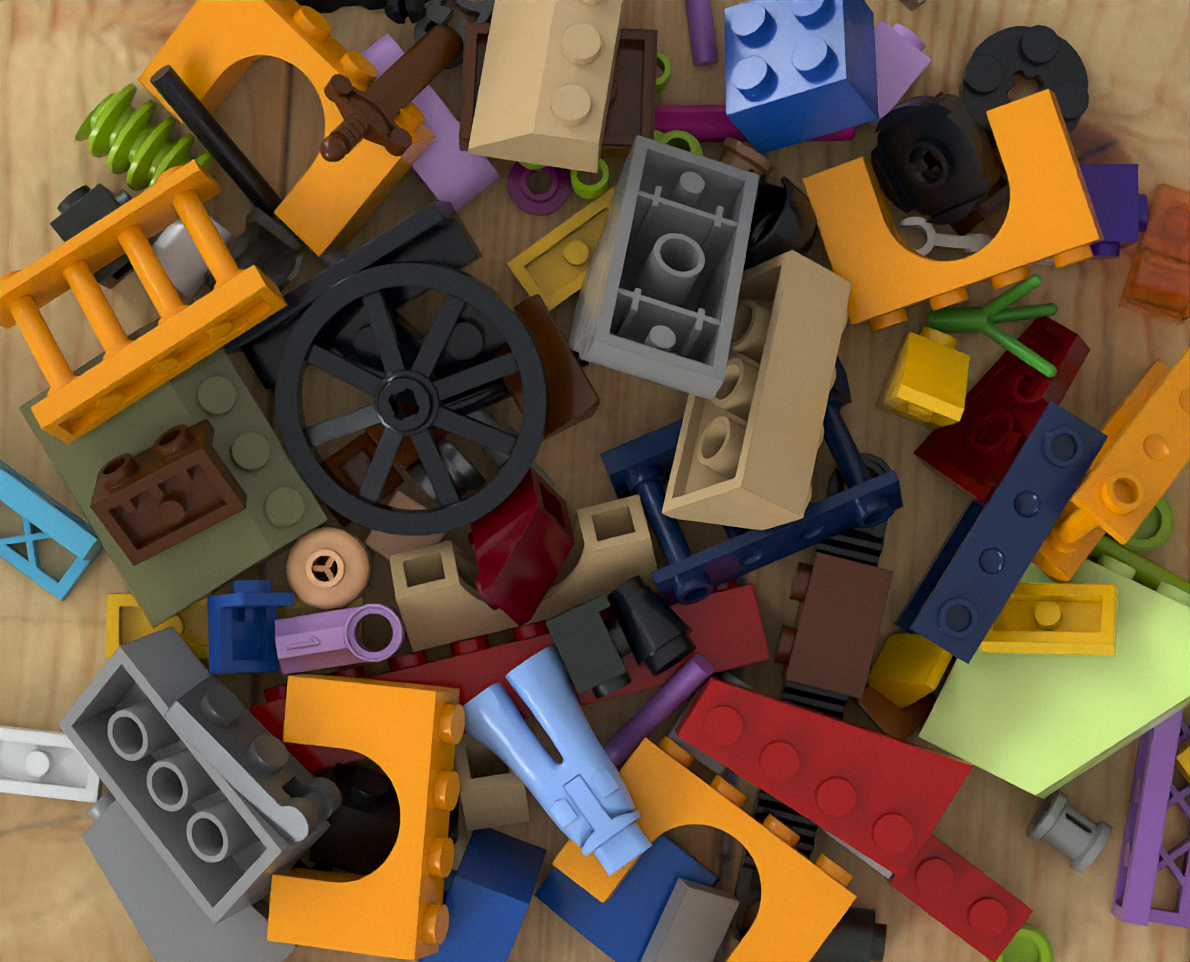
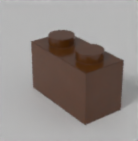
[773,552,894,699]

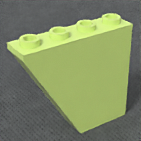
[919,554,1190,799]

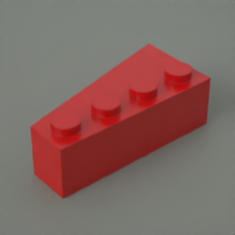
[674,675,973,879]

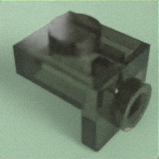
[204,207,305,292]

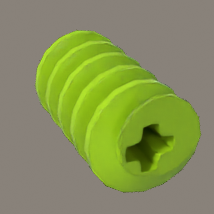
[75,83,215,191]

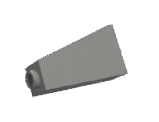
[82,790,298,962]

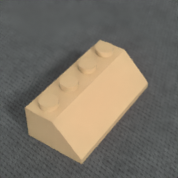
[468,0,626,173]
[662,250,852,531]

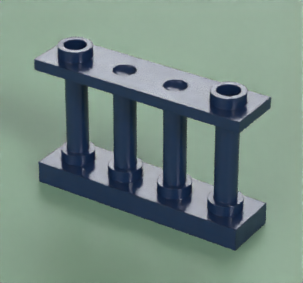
[600,355,903,607]
[893,401,1108,664]

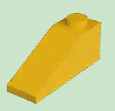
[875,327,970,430]

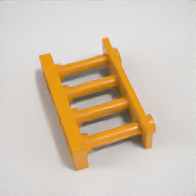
[0,159,287,445]
[1031,346,1190,583]

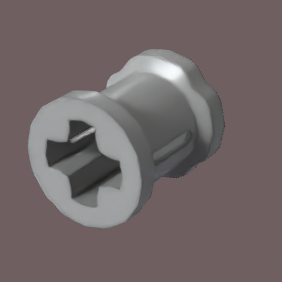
[1026,790,1112,873]

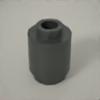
[809,906,887,962]

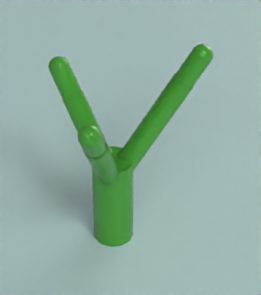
[928,274,1058,378]

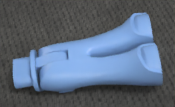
[463,644,653,876]

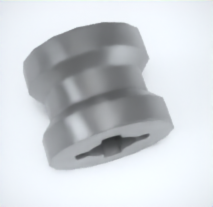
[407,436,487,507]

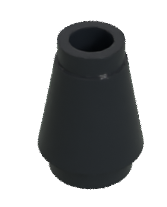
[607,575,696,677]

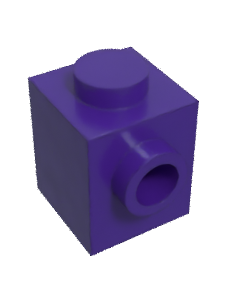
[1079,164,1149,260]

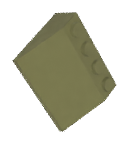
[19,300,328,628]

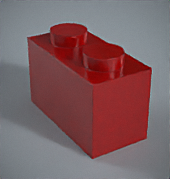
[884,833,1033,962]

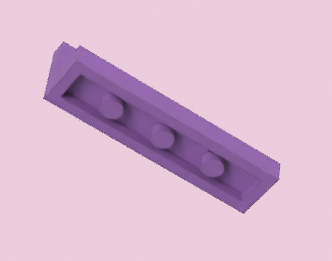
[1111,708,1190,928]

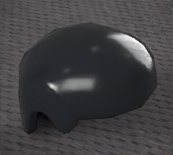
[743,176,818,271]

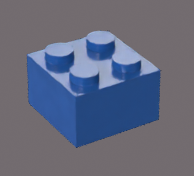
[724,0,879,154]

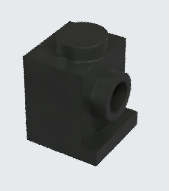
[545,593,632,699]

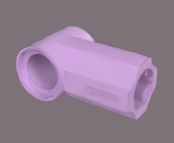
[274,603,407,675]

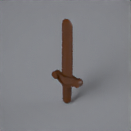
[320,24,464,162]

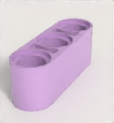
[361,33,500,212]

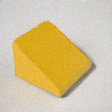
[867,633,953,709]

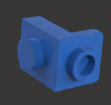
[207,580,295,674]

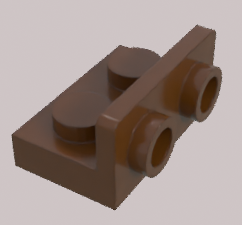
[90,419,247,566]

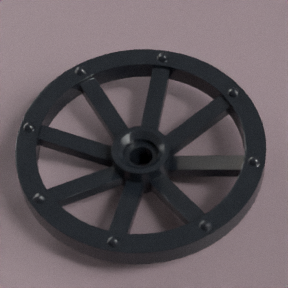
[275,261,549,536]

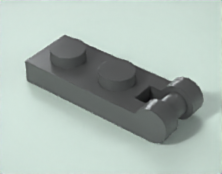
[163,674,342,842]

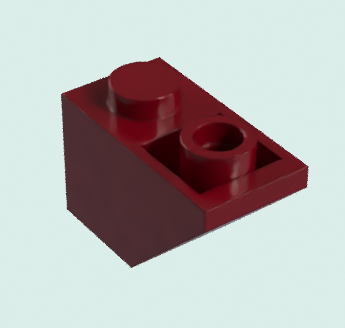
[468,467,575,626]

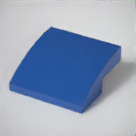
[534,834,720,962]

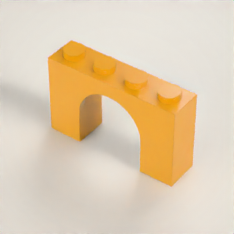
[137,0,436,257]
[802,89,1105,333]
[267,674,465,961]
[551,735,857,962]

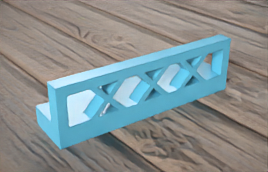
[0,460,103,601]

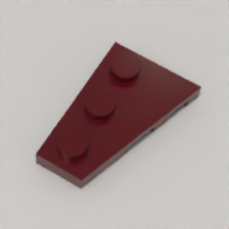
[913,316,1091,507]

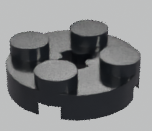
[959,25,1089,148]
[871,94,1001,225]

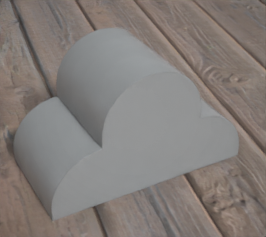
[569,135,760,399]

